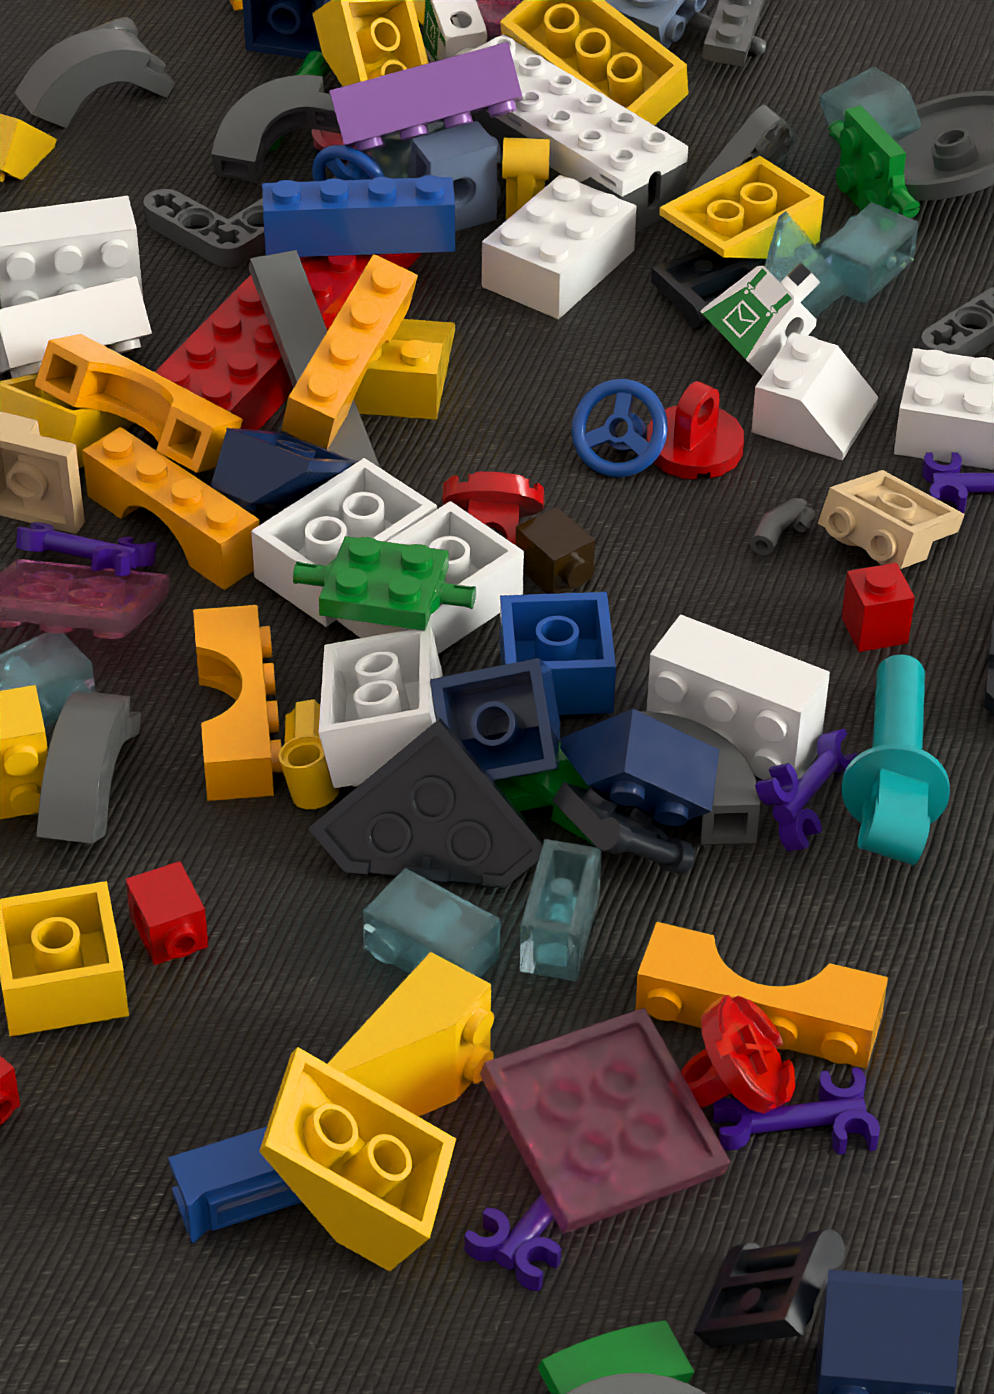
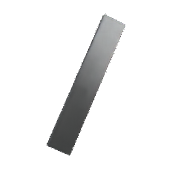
[249,250,380,468]

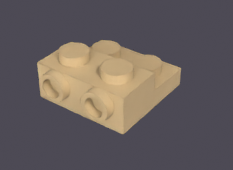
[0,411,85,534]
[818,470,965,569]

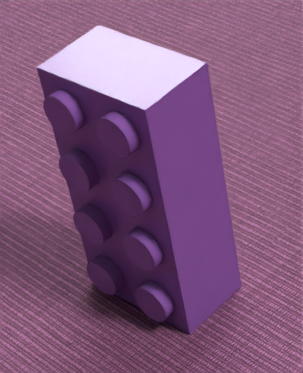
[329,42,523,153]

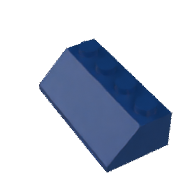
[262,175,455,257]

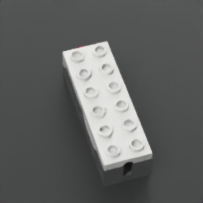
[439,34,688,233]

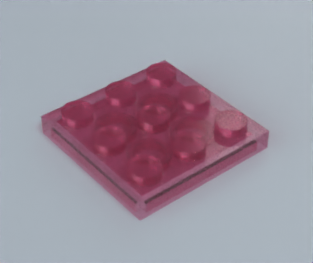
[0,559,169,639]
[479,1008,731,1234]

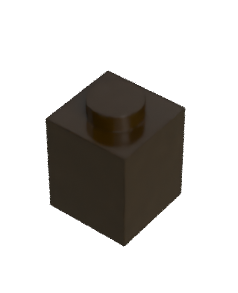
[515,507,595,594]

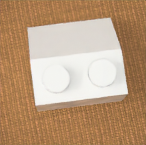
[751,332,878,461]

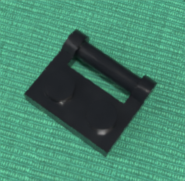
[651,247,759,329]
[552,782,695,874]
[694,1229,845,1348]

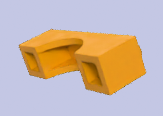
[281,254,418,450]
[34,334,243,473]
[82,427,259,590]
[193,605,283,801]
[635,922,888,1069]

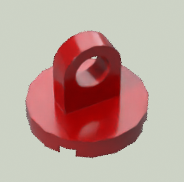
[647,381,744,479]
[442,471,545,545]
[675,995,795,1114]

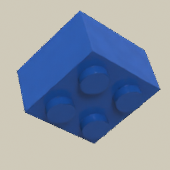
[499,592,616,715]

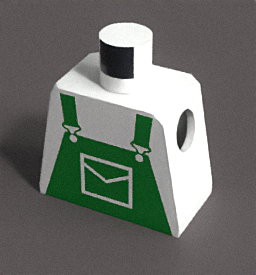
[423,0,487,63]
[700,262,821,376]

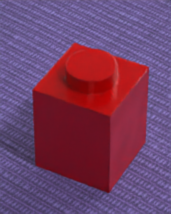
[841,563,915,652]

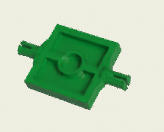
[828,105,920,233]
[293,536,476,631]

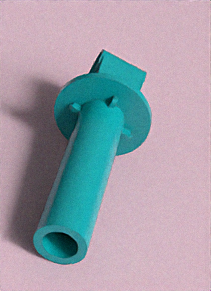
[842,655,950,866]

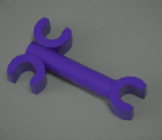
[922,452,994,513]
[16,522,157,577]
[755,729,858,852]
[712,1067,880,1155]
[464,1139,605,1291]

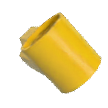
[502,138,550,220]
[278,699,340,809]

